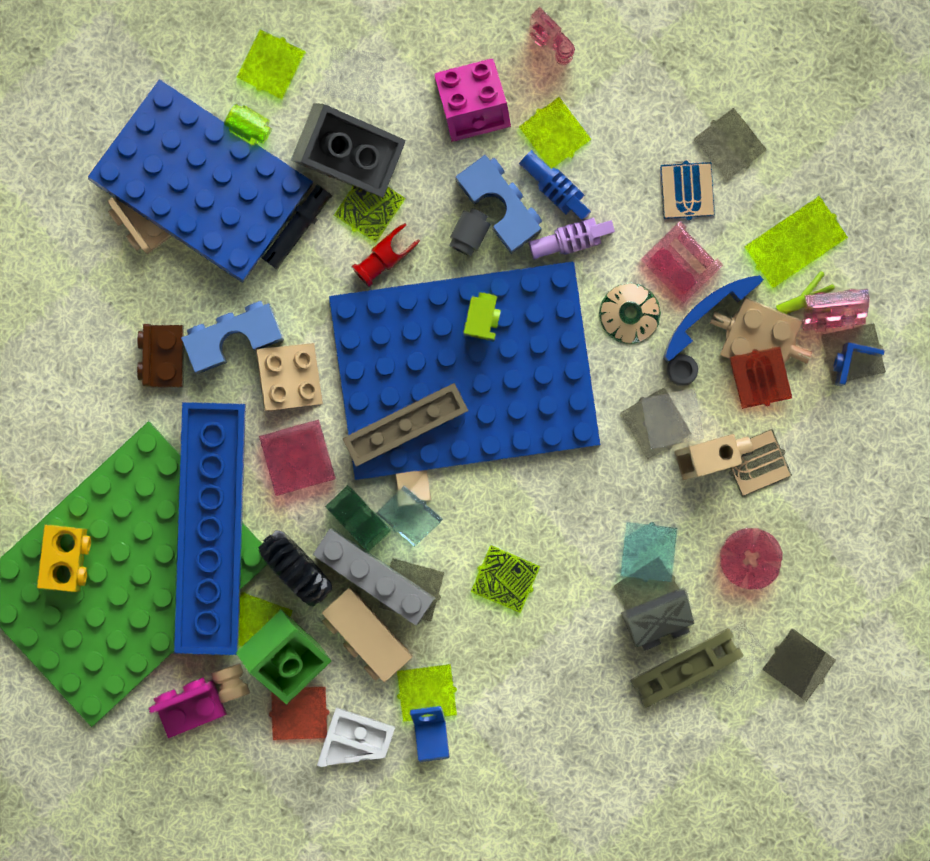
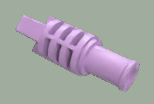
[528,217,615,260]

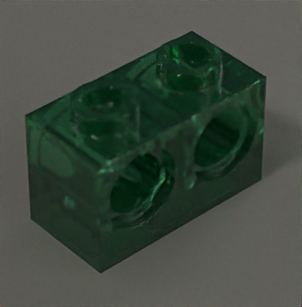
[325,485,392,552]

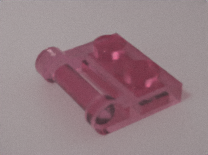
[640,221,723,304]

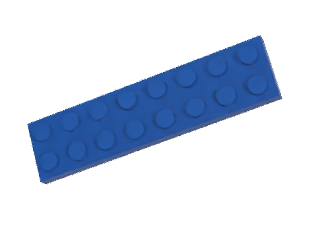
[174,402,246,655]

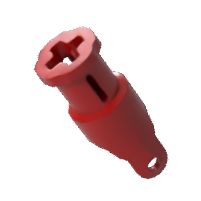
[351,223,420,287]

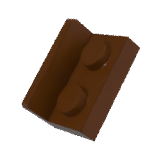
[137,324,184,388]

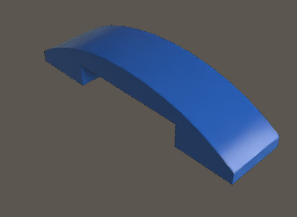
[663,275,764,363]

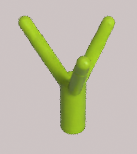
[776,272,848,314]

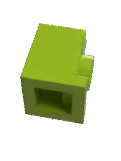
[464,292,501,342]

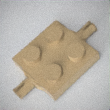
[710,297,812,378]

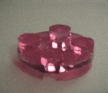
[720,528,783,589]

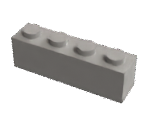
[312,528,436,625]

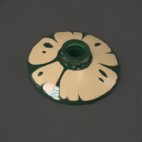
[599,283,661,344]

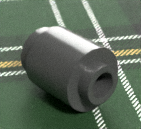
[449,208,491,257]

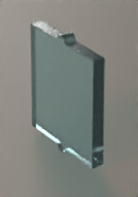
[376,485,443,547]
[620,522,677,582]

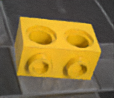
[37,525,91,592]

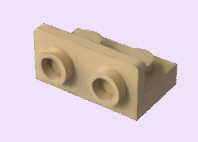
[108,197,172,254]

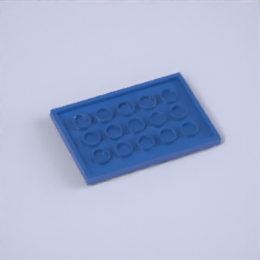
[88,79,313,283]

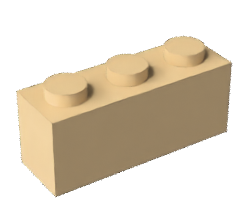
[322,587,413,683]

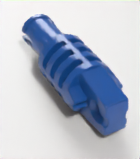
[519,150,591,220]

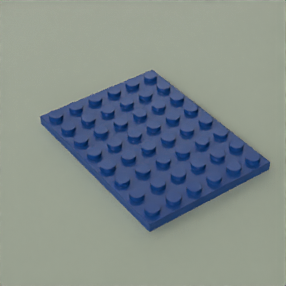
[329,261,600,480]

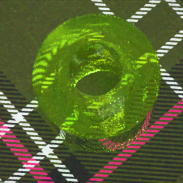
[224,104,272,146]

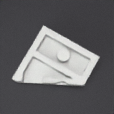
[317,707,395,767]

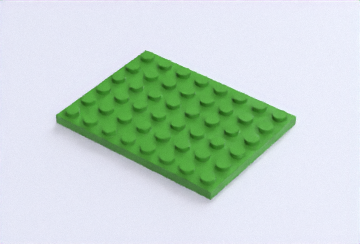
[0,421,268,727]

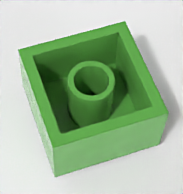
[236,610,332,704]

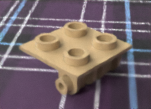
[256,343,323,412]

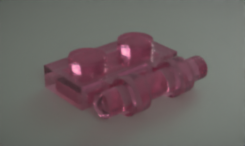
[529,7,575,65]
[802,289,870,333]

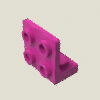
[434,59,511,142]
[148,677,227,738]

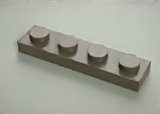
[342,383,468,467]

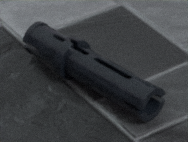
[262,184,333,270]

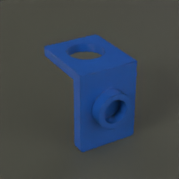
[833,342,885,386]
[410,706,450,762]

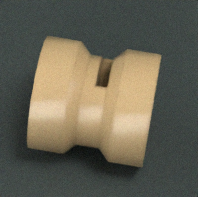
[211,663,250,703]

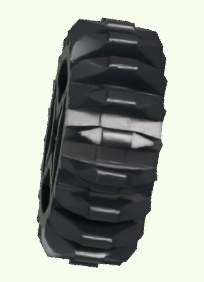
[258,530,332,606]

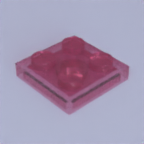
[259,419,336,496]

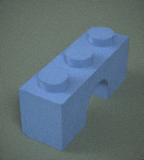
[455,155,542,254]
[181,301,284,374]

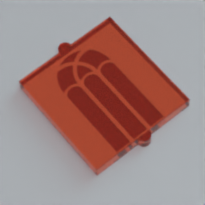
[730,347,792,409]
[269,686,330,740]

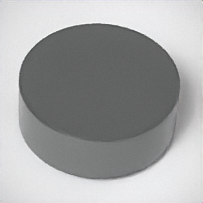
[667,354,698,386]

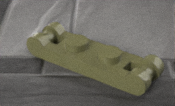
[630,628,744,708]

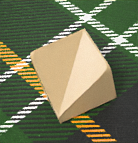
[396,470,431,505]

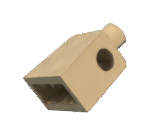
[675,434,753,480]

